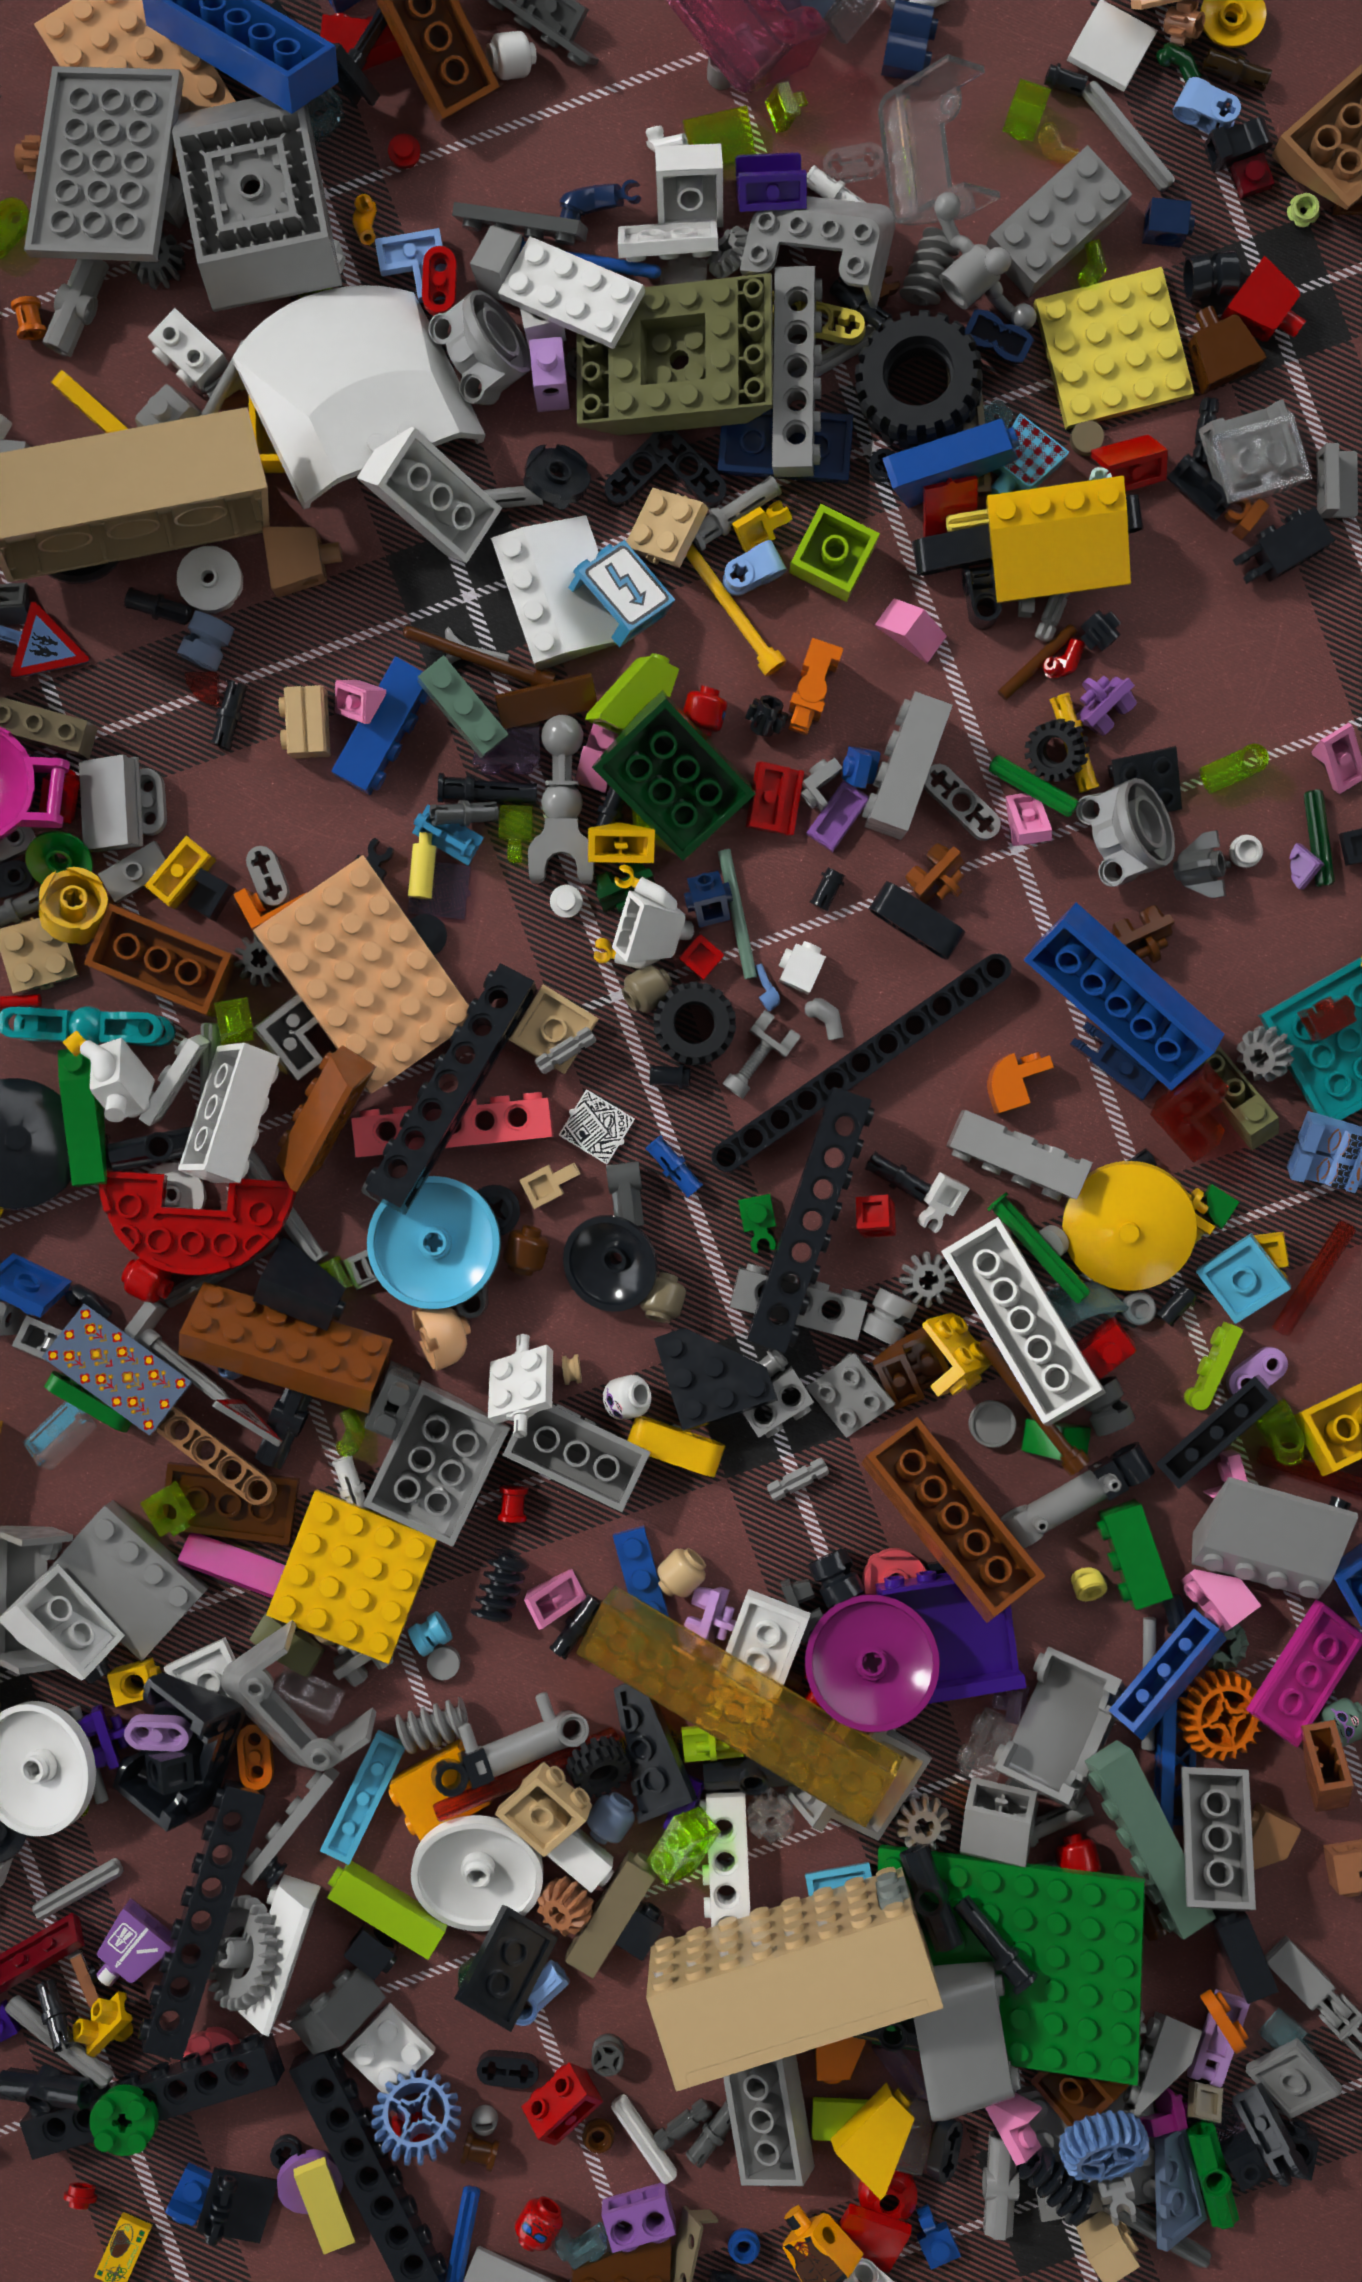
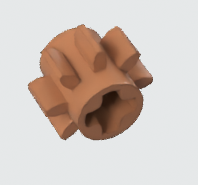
[1163,0,1205,46]
[14,135,41,180]

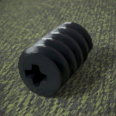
[470,1548,529,1622]
[1019,2146,1093,2226]

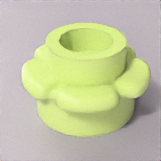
[1287,193,1320,227]

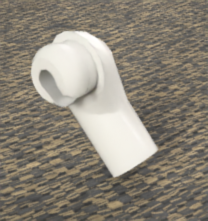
[646,125,688,152]

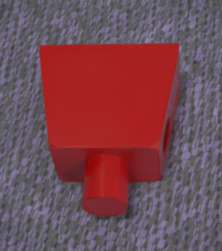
[1220,256,1306,342]
[1076,1316,1137,1379]

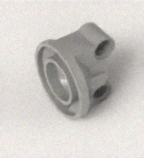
[428,290,531,405]
[1076,778,1175,887]

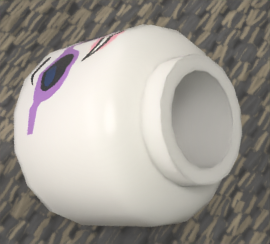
[603,1375,651,1420]

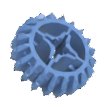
[371,2069,461,2166]
[1059,2110,1151,2183]

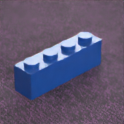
[331,656,430,795]
[1108,1608,1227,1740]

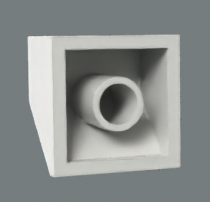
[655,144,723,227]

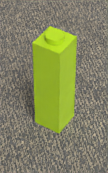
[327,1860,447,1960]

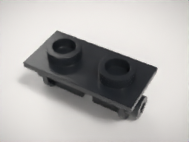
[1166,454,1236,521]

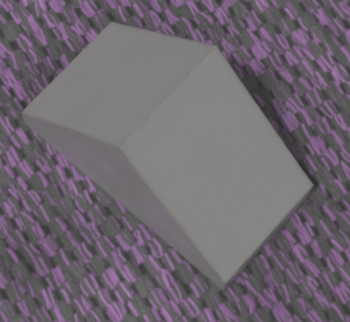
[470,225,523,303]

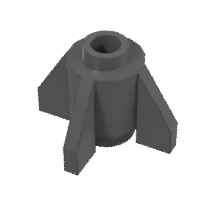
[1173,830,1232,898]

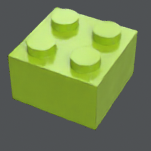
[789,504,880,602]

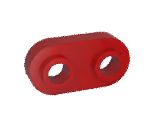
[422,246,457,316]

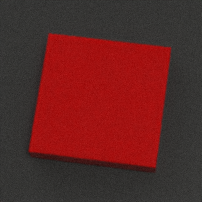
[838,2203,912,2273]

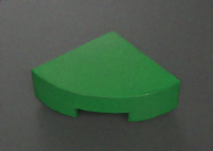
[1205,1184,1239,1229]

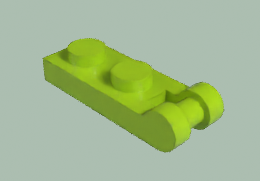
[1184,1322,1244,1411]

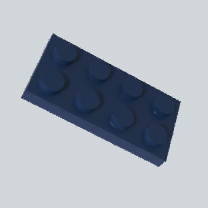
[718,408,854,484]

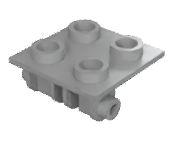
[806,1352,896,1438]

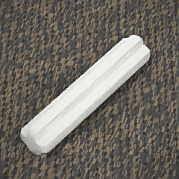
[611,2094,677,2184]

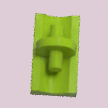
[681,1721,744,1763]

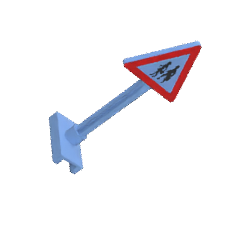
[0,602,90,678]

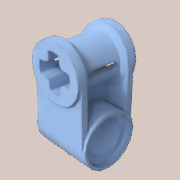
[1172,77,1241,134]
[722,540,787,596]

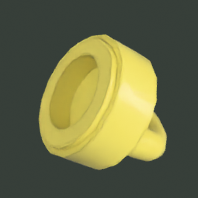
[1071,1567,1108,1602]

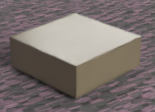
[1187,2082,1223,2123]

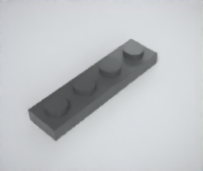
[452,202,588,246]

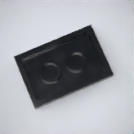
[454,1905,558,2032]

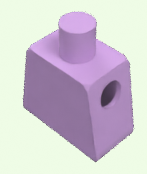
[529,337,570,412]

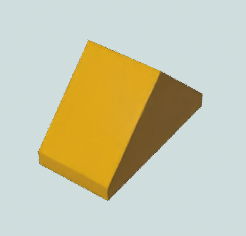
[588,822,655,863]

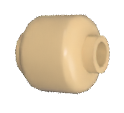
[657,1548,706,1598]

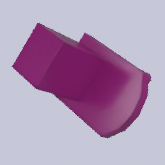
[1140,2088,1190,2137]

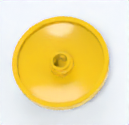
[1062,1161,1197,1291]

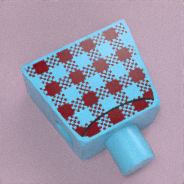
[991,413,1069,494]

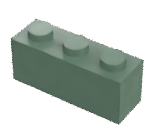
[418,655,509,759]

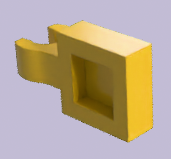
[732,500,792,553]

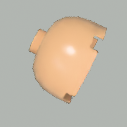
[412,1307,471,1371]

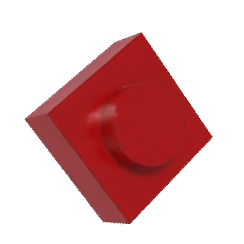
[679,934,725,980]

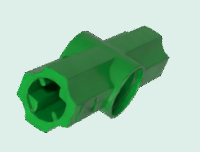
[1186,2121,1240,2230]

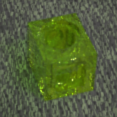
[1002,78,1051,142]
[214,997,254,1045]
[140,1481,196,1537]

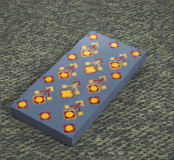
[42,1304,193,1436]

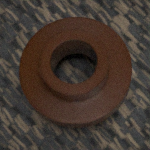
[582,2118,615,2154]

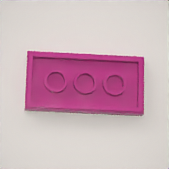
[1246,1600,1362,1748]

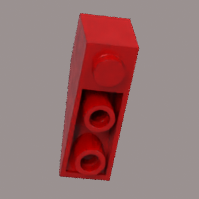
[320,13,403,71]

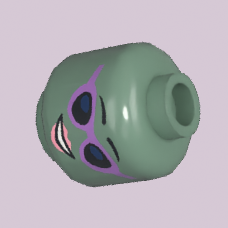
[1317,1698,1362,1747]

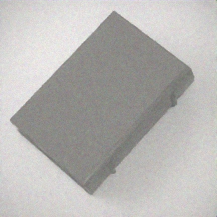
[79,754,143,852]

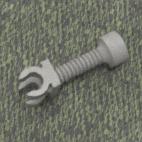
[722,1010,801,1099]

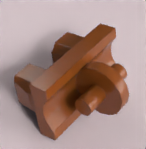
[905,843,965,904]

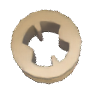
[562,1354,582,1385]

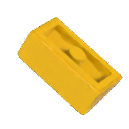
[144,836,216,909]

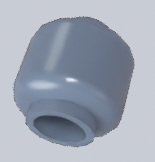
[587,1792,635,1845]

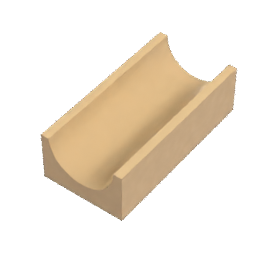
[0,407,270,582]

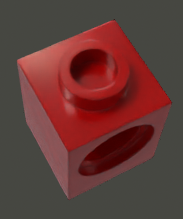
[856,1194,896,1238]

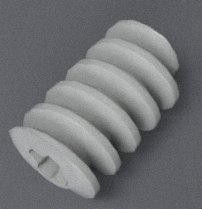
[899,227,960,306]
[395,1697,468,1754]

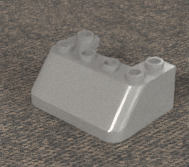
[740,196,895,309]

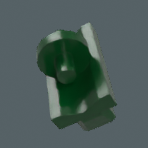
[595,863,655,913]

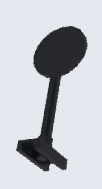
[332,8,387,106]

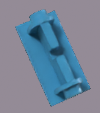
[412,804,484,866]

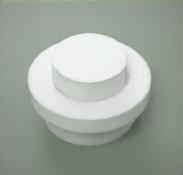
[1229,835,1263,868]
[550,885,583,918]

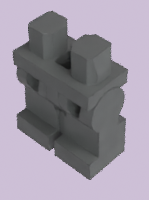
[364,1360,421,1441]

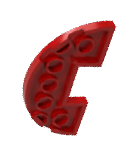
[99,1171,296,1276]

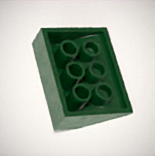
[592,690,756,861]

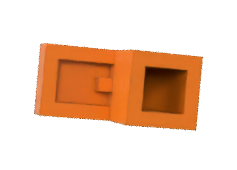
[987,1052,1054,1113]

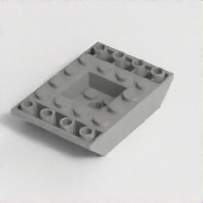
[172,96,342,312]

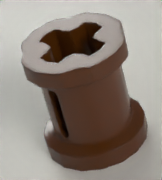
[460,2132,500,2172]

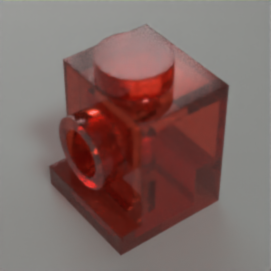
[1297,995,1357,1041]

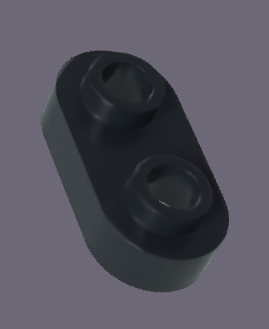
[0,860,36,900]

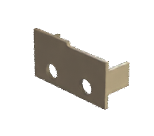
[670,2206,718,2282]

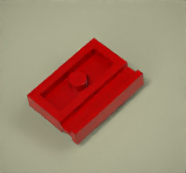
[745,761,804,836]

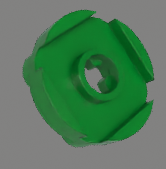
[90,2084,159,2156]

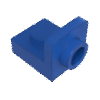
[165,2162,212,2226]

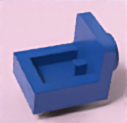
[842,746,880,788]

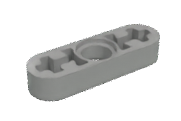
[924,764,1001,841]

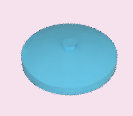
[367,1176,501,1309]

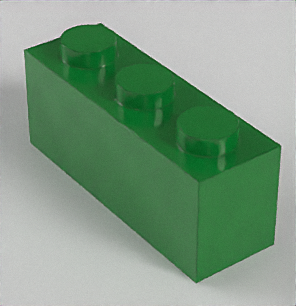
[1096,1499,1173,1610]

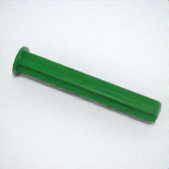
[987,1192,1091,1304]

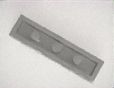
[242,1767,340,1885]

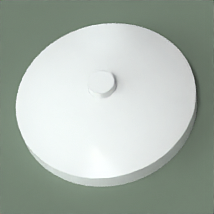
[0,1701,96,1836]
[411,1815,544,1931]

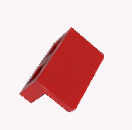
[1091,435,1168,492]

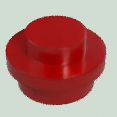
[388,134,421,169]
[63,2182,97,2209]

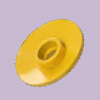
[1200,0,1266,48]

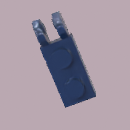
[1070,1022,1158,1101]

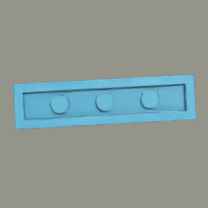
[320,1730,405,1865]

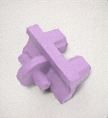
[682,1587,736,1650]

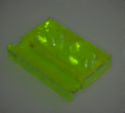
[682,105,756,165]

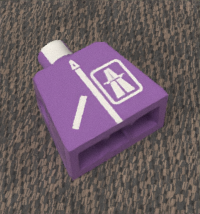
[96,1898,174,1987]

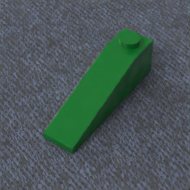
[58,1049,107,1187]

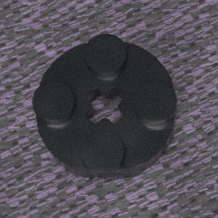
[523,444,591,509]

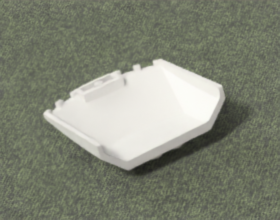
[232,285,485,509]

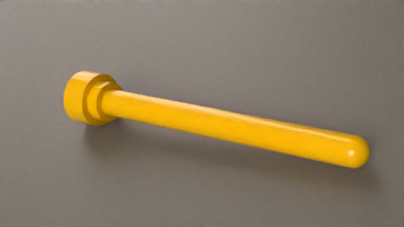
[686,543,786,677]

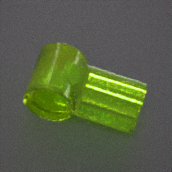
[1198,743,1269,794]

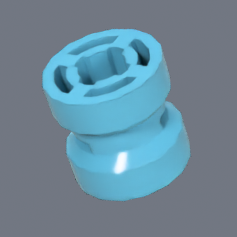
[408,1611,453,1657]

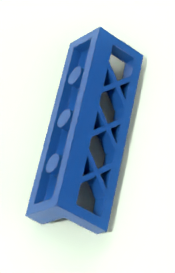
[1154,1693,1196,1831]

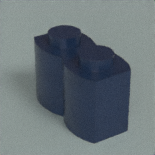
[881,0,938,83]
[965,309,1034,365]

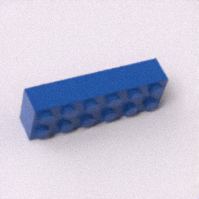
[142,0,339,114]
[1024,902,1224,1091]

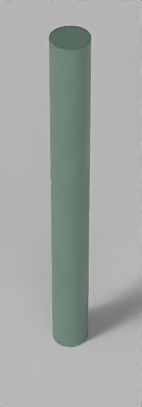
[718,849,757,979]

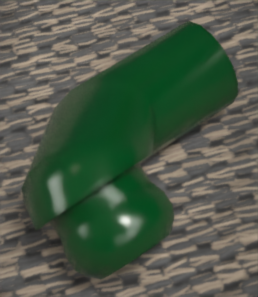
[1156,42,1202,83]

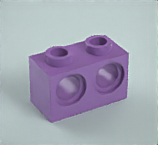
[601,2182,676,2253]

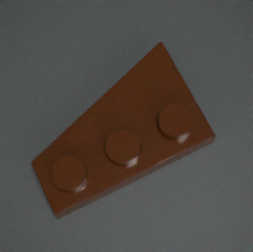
[571,2237,671,2282]

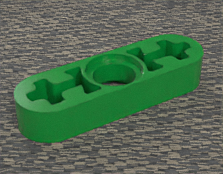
[44,1371,132,1433]

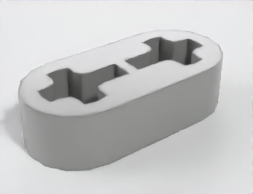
[246,846,290,907]

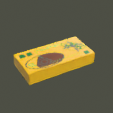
[94,2212,152,2282]

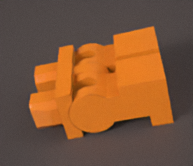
[788,637,844,735]

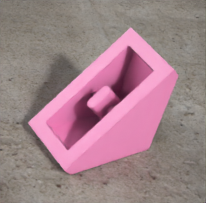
[875,598,947,664]
[524,1569,586,1630]

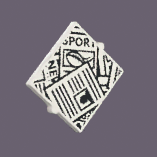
[559,1089,635,1164]

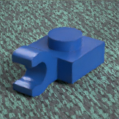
[916,2204,961,2270]

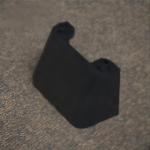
[112,1673,246,1832]

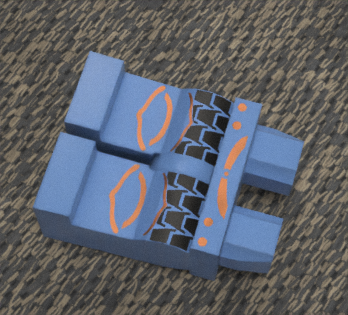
[1287,1111,1362,1193]

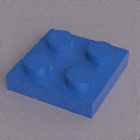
[0,1253,72,1318]

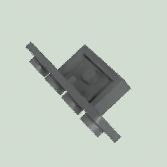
[487,0,599,67]

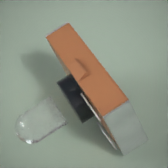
[68,1949,105,2009]

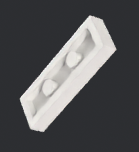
[139,1034,210,1126]

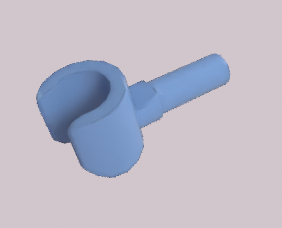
[755,964,780,1011]

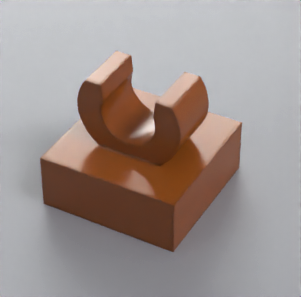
[1224,495,1270,540]

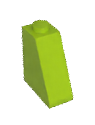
[585,653,679,735]

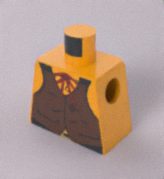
[783,2205,864,2282]

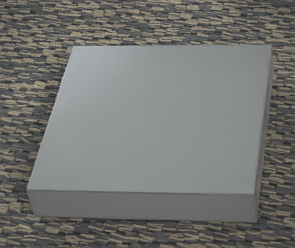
[1245,2038,1342,2119]

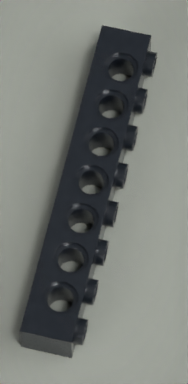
[366,963,537,1215]
[746,1087,875,1353]
[138,1779,265,2061]
[19,2033,285,2160]
[289,2048,448,2282]

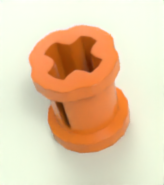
[10,296,47,340]

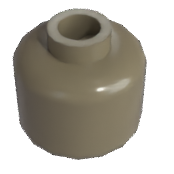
[621,965,672,1013]
[640,1272,686,1323]

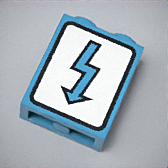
[568,540,675,648]

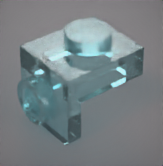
[555,2222,608,2270]

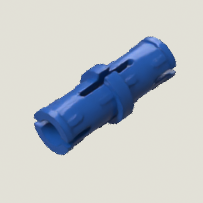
[645,1135,703,1198]

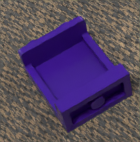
[735,152,807,212]

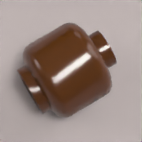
[503,1225,550,1276]

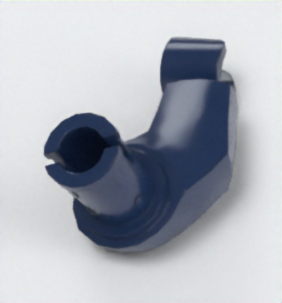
[553,179,641,239]

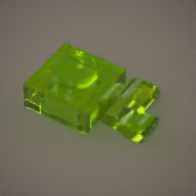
[499,805,533,863]

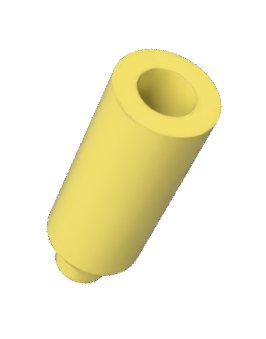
[408,832,437,899]

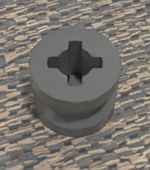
[591,2033,624,2077]

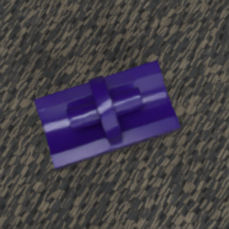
[76,1704,129,1770]

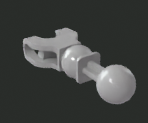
[528,715,595,884]

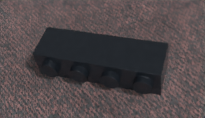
[1156,1375,1282,1489]

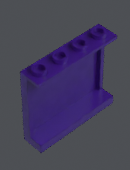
[875,1571,1026,1704]

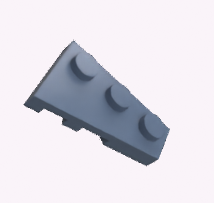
[1154,2129,1207,2252]

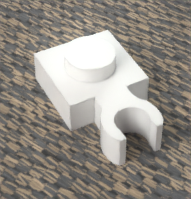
[917,1172,970,1233]

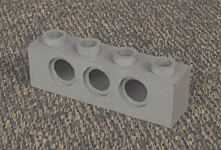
[729,1263,868,1341]

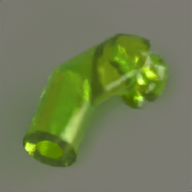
[336,1408,365,1457]

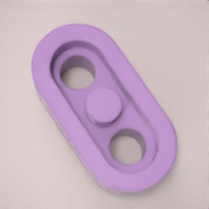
[1226,1347,1288,1395]
[124,1714,193,1752]

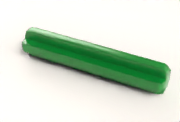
[989,755,1078,817]

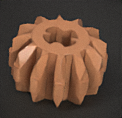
[537,1875,594,1937]

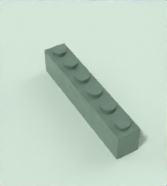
[1085,1740,1216,1940]

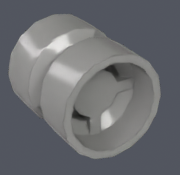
[861,1288,918,1345]

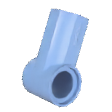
[516,1960,570,2026]

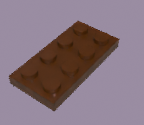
[159,1462,300,1545]

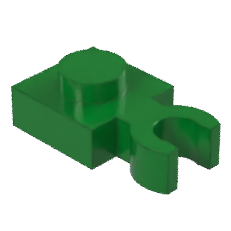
[738,1194,776,1254]

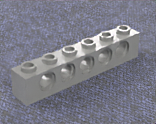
[772,266,823,477]

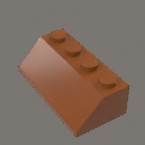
[276,1045,377,1193]

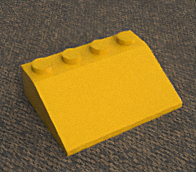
[986,475,1131,603]

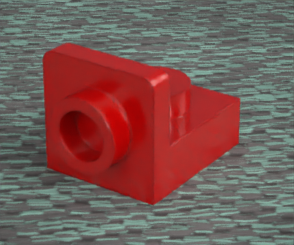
[39,769,80,824]

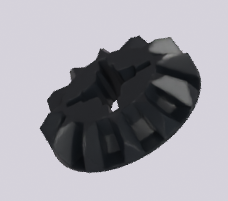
[477,1185,520,1236]

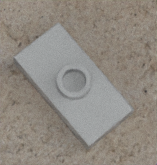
[98,841,167,903]

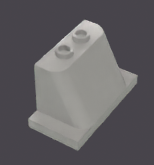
[785,1719,932,1841]

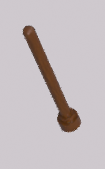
[403,626,556,687]
[979,1339,1090,1476]

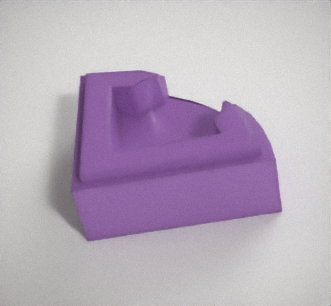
[1290,843,1324,889]

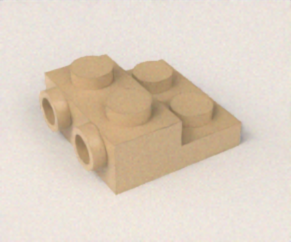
[495,1762,592,1857]

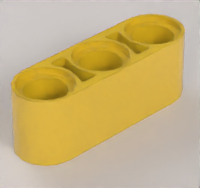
[627,1416,725,1477]

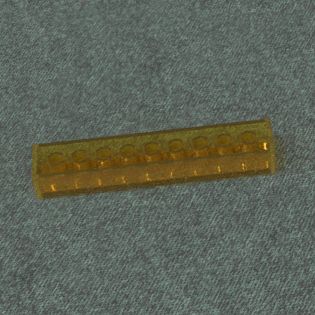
[576,1586,903,1828]

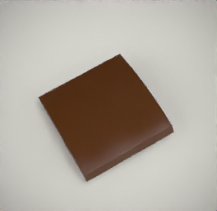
[873,1328,950,1410]

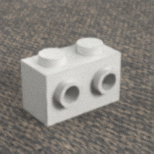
[148,308,229,393]

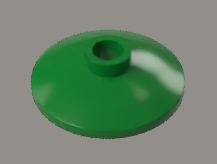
[25,831,93,884]

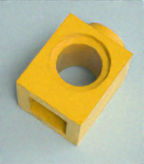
[107,1657,162,1707]

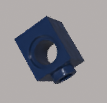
[1142,197,1195,248]

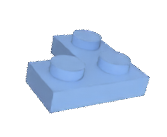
[375,228,446,303]

